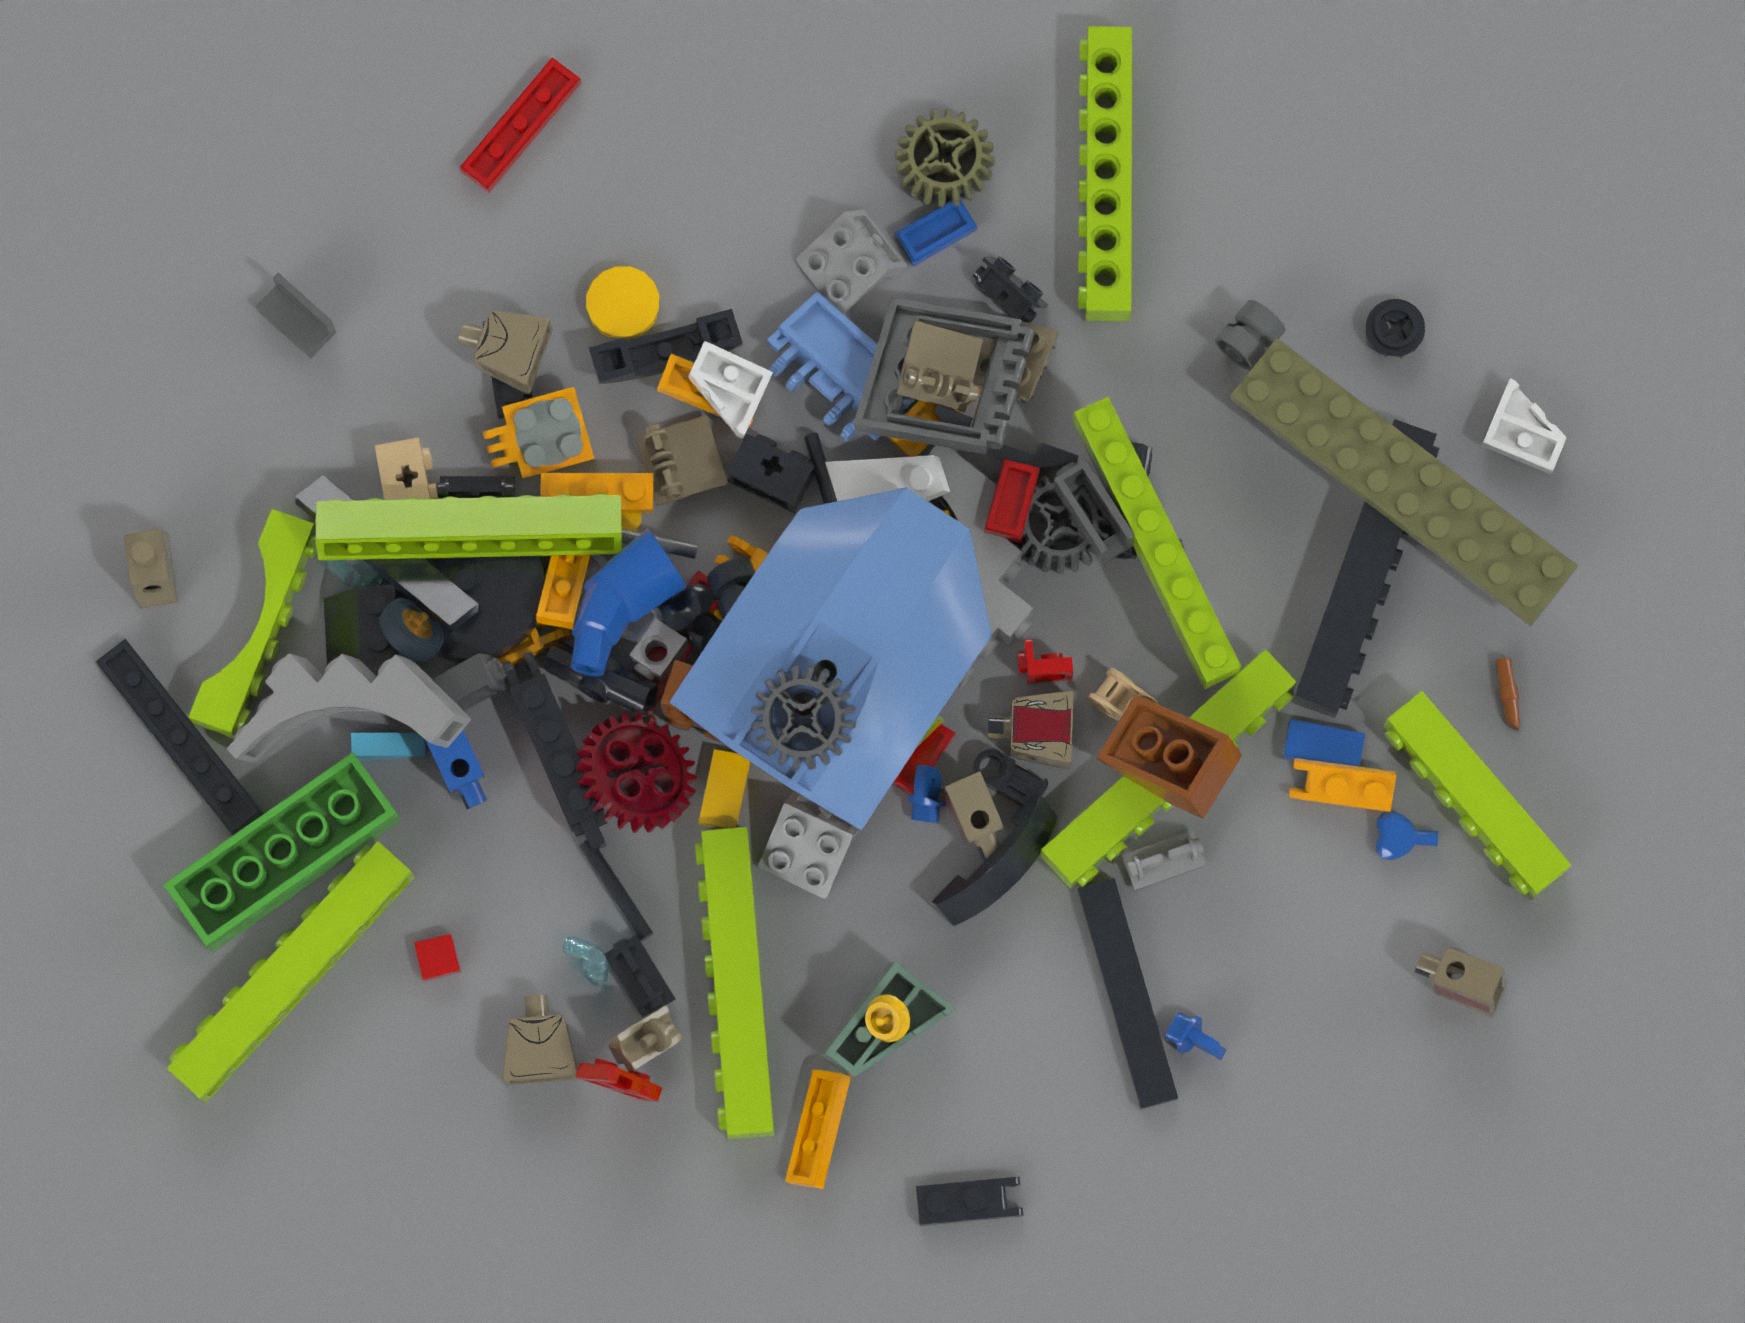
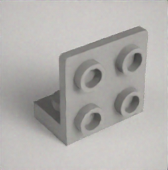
[796,210,908,314]
[758,791,860,899]

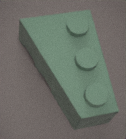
[820,961,956,1078]

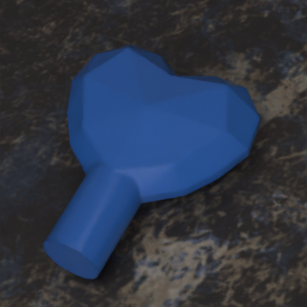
[1376,811,1438,860]

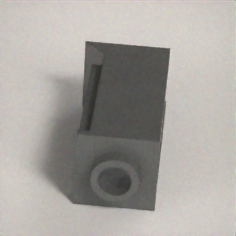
[1053,460,1134,565]
[432,654,508,711]

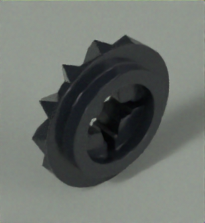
[1366,299,1425,358]

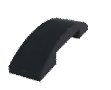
[589,309,743,384]
[932,405,1079,467]
[932,792,1058,926]

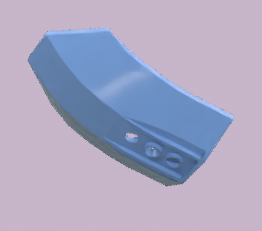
[669,487,992,830]

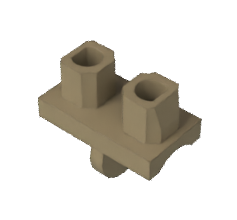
[609,1005,683,1072]

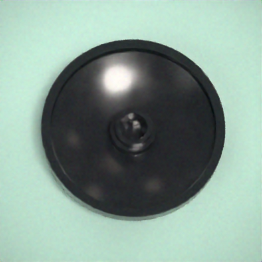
[397,556,547,663]

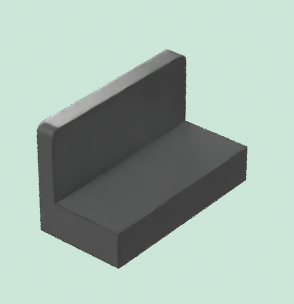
[255,273,336,359]

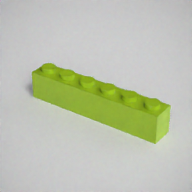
[1384,691,1571,899]

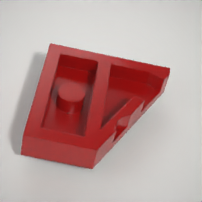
[575,1058,663,1102]

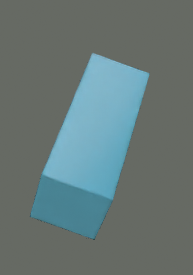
[351,733,426,761]

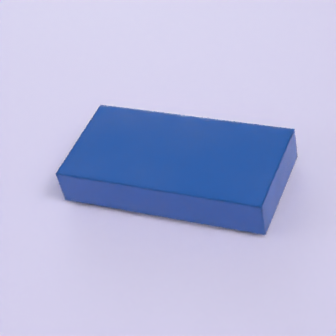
[895,200,977,266]
[1283,719,1365,767]

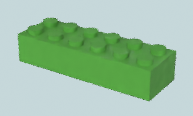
[163,752,401,953]

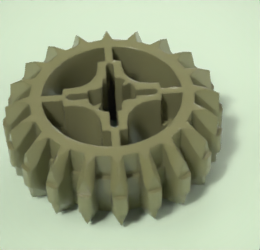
[895,108,995,208]

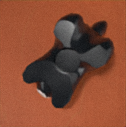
[661,583,722,658]

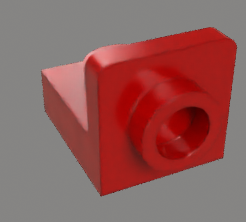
[1017,639,1073,684]

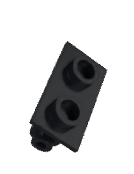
[972,256,1048,323]
[437,476,515,499]
[604,934,676,1018]

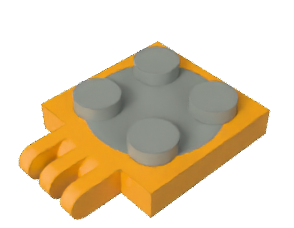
[482,387,595,479]

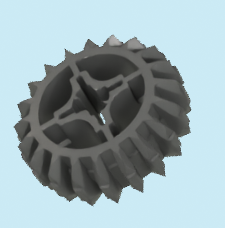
[1012,475,1109,575]
[751,665,857,770]

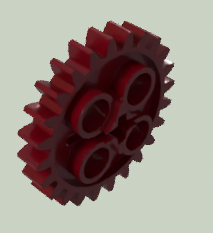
[576,712,697,833]

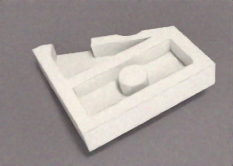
[688,341,773,439]
[1482,378,1567,475]

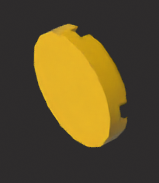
[586,266,660,340]

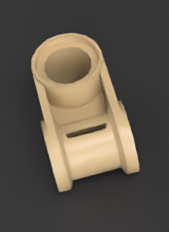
[1087,667,1158,722]

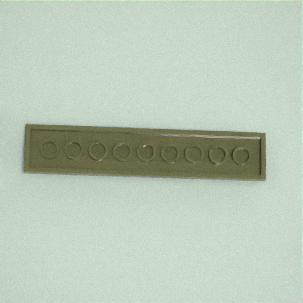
[1230,338,1578,627]

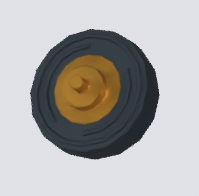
[379,598,444,662]

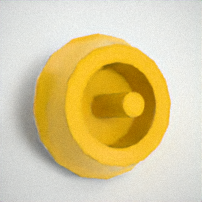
[865,994,910,1042]

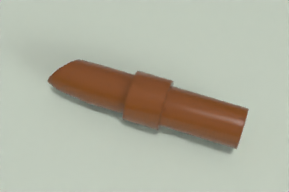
[1496,658,1520,731]

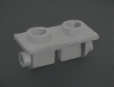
[1122,830,1206,890]

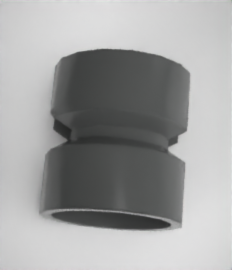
[1215,300,1286,371]

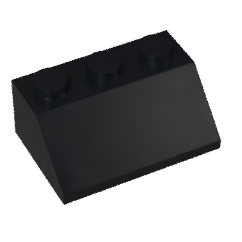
[323,585,403,676]

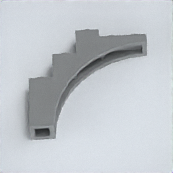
[927,445,1034,688]
[227,653,472,763]

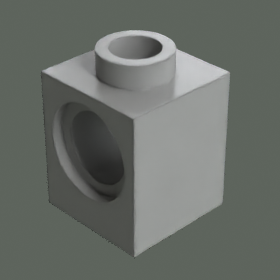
[630,618,689,684]

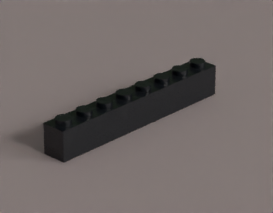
[1292,419,1440,718]

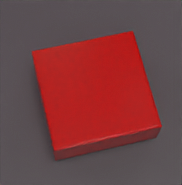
[414,934,461,981]

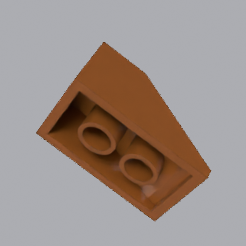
[1097,695,1242,819]

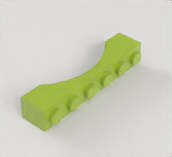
[189,509,317,739]

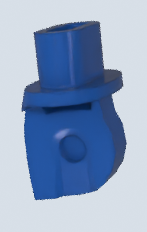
[908,764,946,823]
[1165,1012,1227,1060]

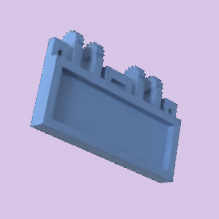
[766,291,918,441]

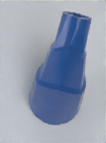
[570,529,687,676]

